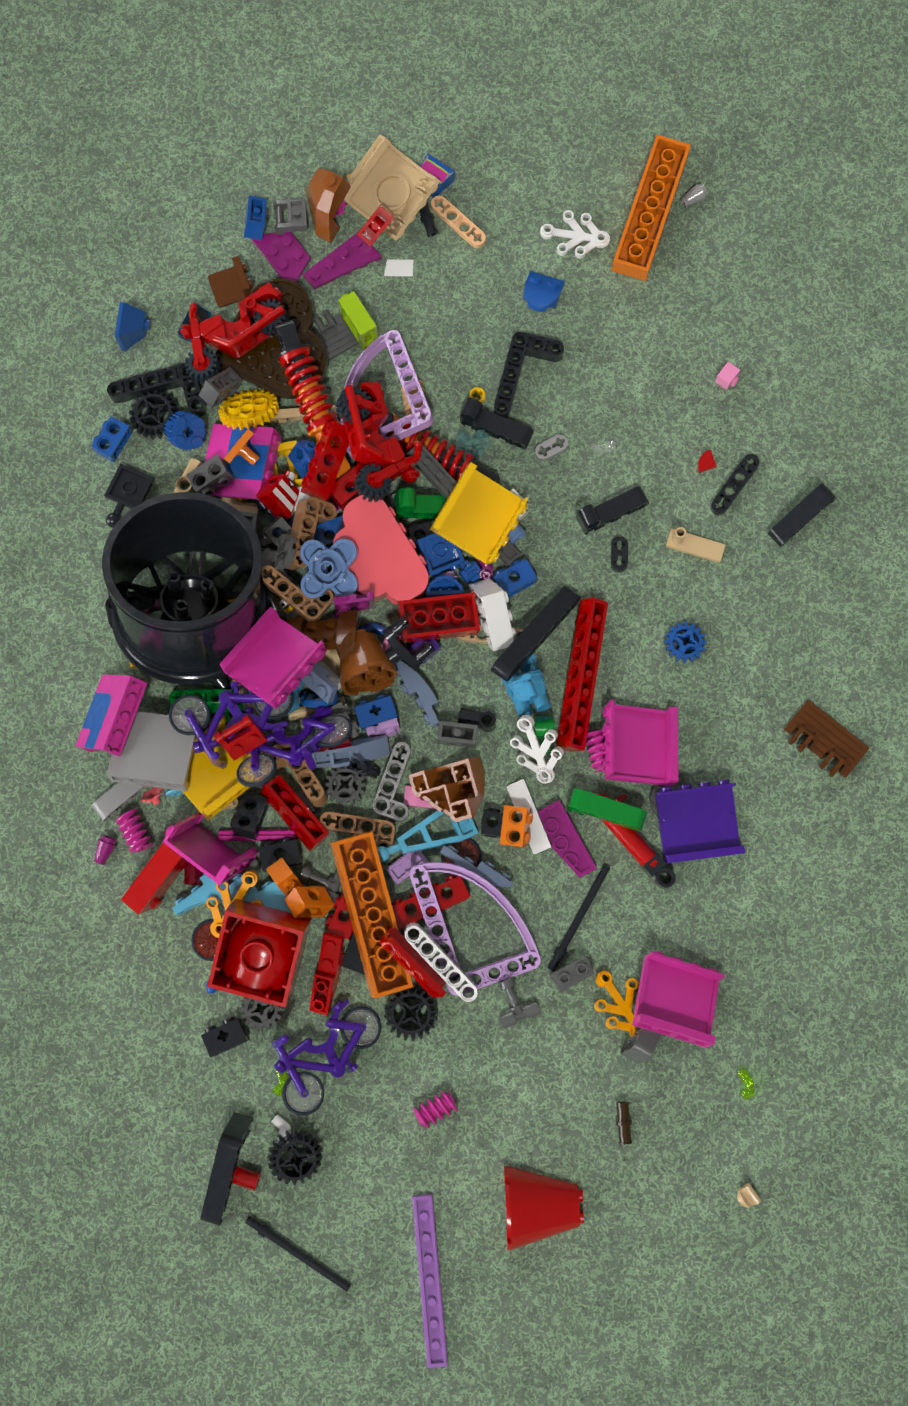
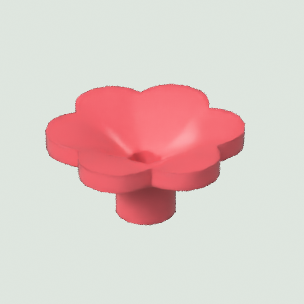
[141,787,163,805]

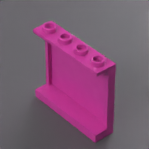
[602,699,679,787]
[632,951,725,1048]

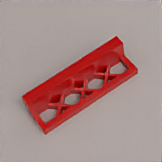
[379,927,446,997]

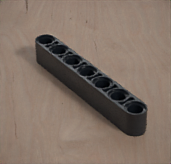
[491,586,581,682]

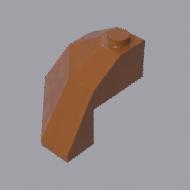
[305,168,351,243]
[408,756,485,822]

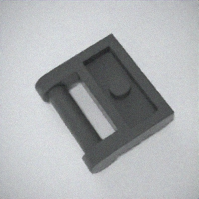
[273,198,307,235]

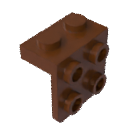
[208,256,253,308]

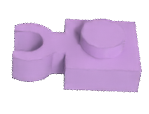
[365,718,400,737]

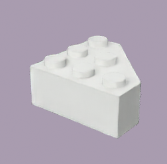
[468,578,516,651]

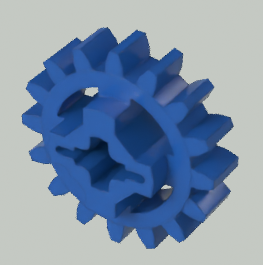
[664,621,707,664]

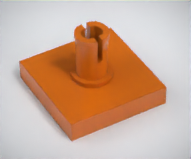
[223,429,259,465]

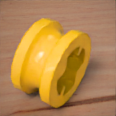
[469,387,485,403]

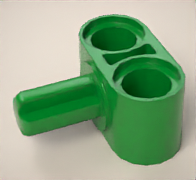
[533,714,556,754]

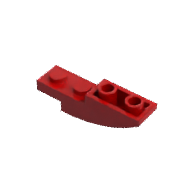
[309,932,344,1015]

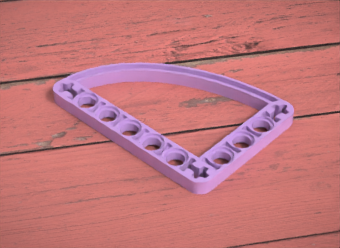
[340,330,434,459]
[409,862,541,996]

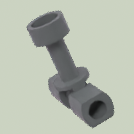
[299,865,341,908]
[498,977,541,1029]

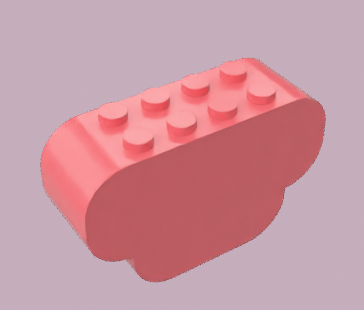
[333,495,428,605]

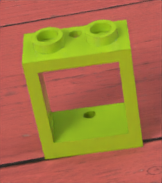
[338,291,378,350]

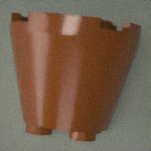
[340,629,398,696]

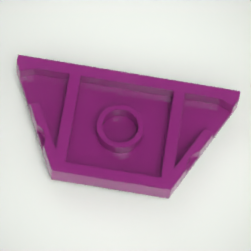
[251,232,311,283]
[334,592,374,612]

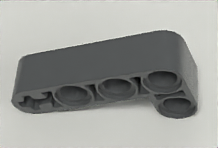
[620,1027,661,1064]

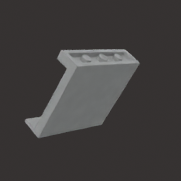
[107,710,202,792]

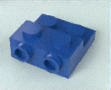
[416,533,464,577]

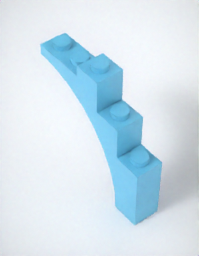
[172,872,291,916]

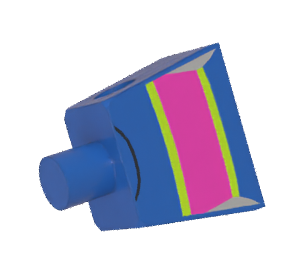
[420,153,455,198]

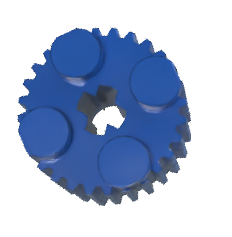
[164,410,206,451]

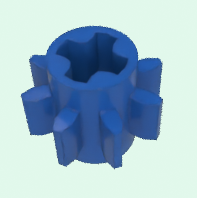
[458,560,482,583]

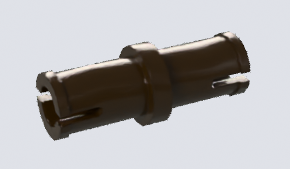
[616,1101,632,1145]

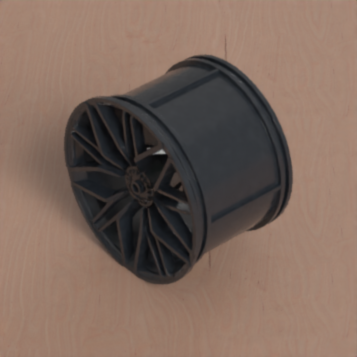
[102,492,269,685]

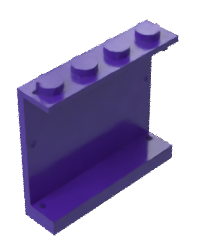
[655,780,745,863]

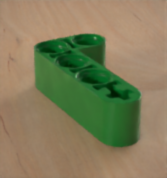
[394,488,446,519]
[169,689,246,724]
[567,788,647,831]

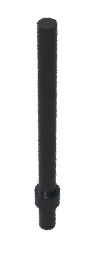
[547,865,610,972]
[245,1216,351,1292]

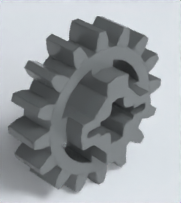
[324,766,367,807]
[240,998,284,1031]

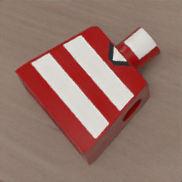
[256,471,299,518]

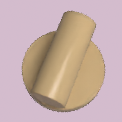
[737,1183,762,1208]

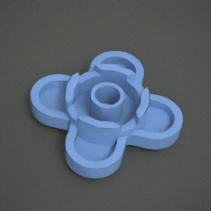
[300,539,359,598]

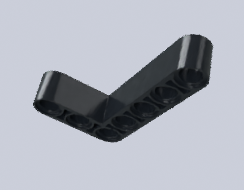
[494,332,564,419]
[107,362,206,417]
[200,1112,254,1226]

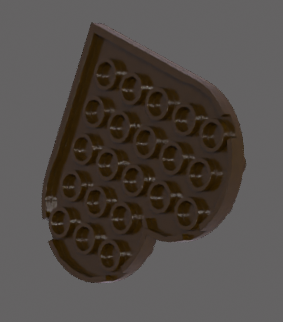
[216,279,328,399]

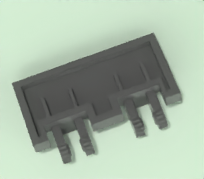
[311,310,358,361]

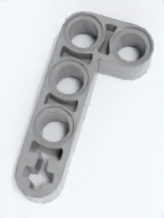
[373,742,411,822]
[92,782,149,822]

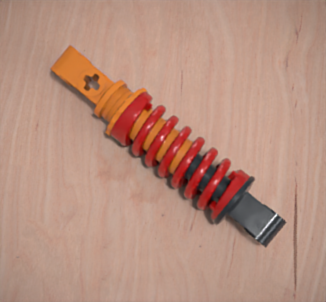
[274,319,351,481]
[385,413,500,484]

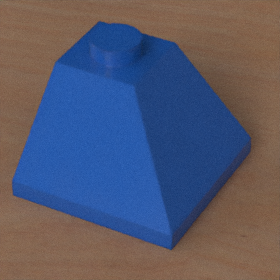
[115,302,151,351]

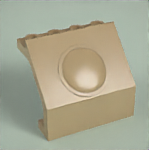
[344,135,440,241]

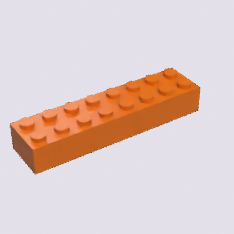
[612,135,691,282]
[330,832,413,999]

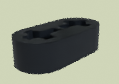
[611,536,628,573]

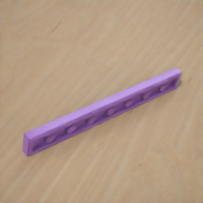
[412,1194,448,1369]

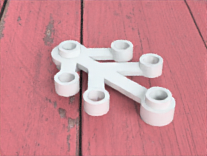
[540,210,610,259]
[510,715,564,784]

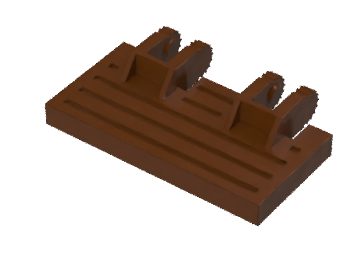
[784,700,869,778]

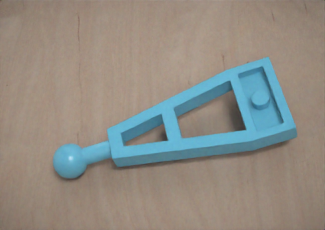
[377,811,478,862]

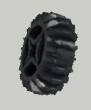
[129,390,179,440]
[384,987,438,1041]
[267,1129,323,1186]

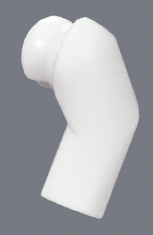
[271,1114,292,1141]

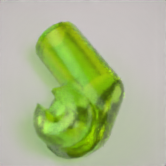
[737,1068,755,1100]
[273,1070,291,1097]

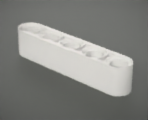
[404,922,478,1002]

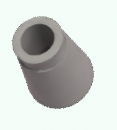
[680,183,709,208]

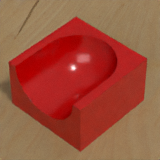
[207,898,312,1008]

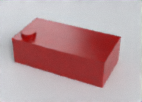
[397,592,480,643]
[121,843,188,915]

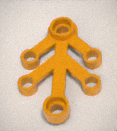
[206,870,263,938]
[594,970,638,1037]

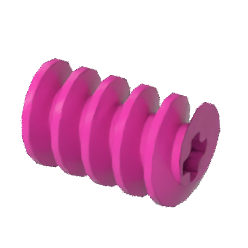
[586,730,605,773]
[116,809,153,853]
[413,1090,459,1128]

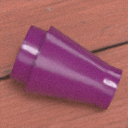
[94,835,117,865]

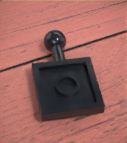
[104,463,155,528]

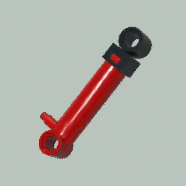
[597,793,676,889]

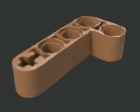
[288,497,337,570]
[262,565,333,622]
[262,744,328,807]
[320,812,396,857]

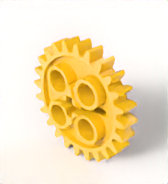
[218,389,279,430]

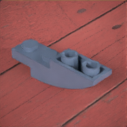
[395,661,439,729]
[301,663,338,704]
[312,735,390,768]
[439,845,514,887]

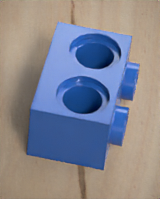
[92,416,133,462]
[288,440,327,482]

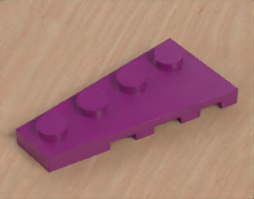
[303,231,382,290]
[537,800,597,878]

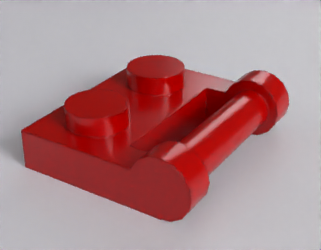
[214,714,267,761]

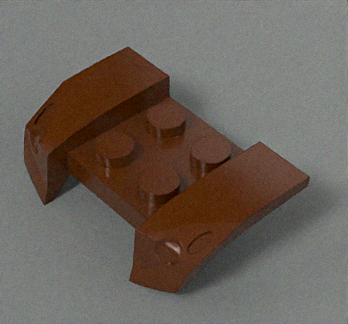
[285,610,359,660]

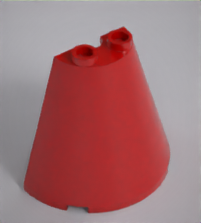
[504,1166,584,1250]

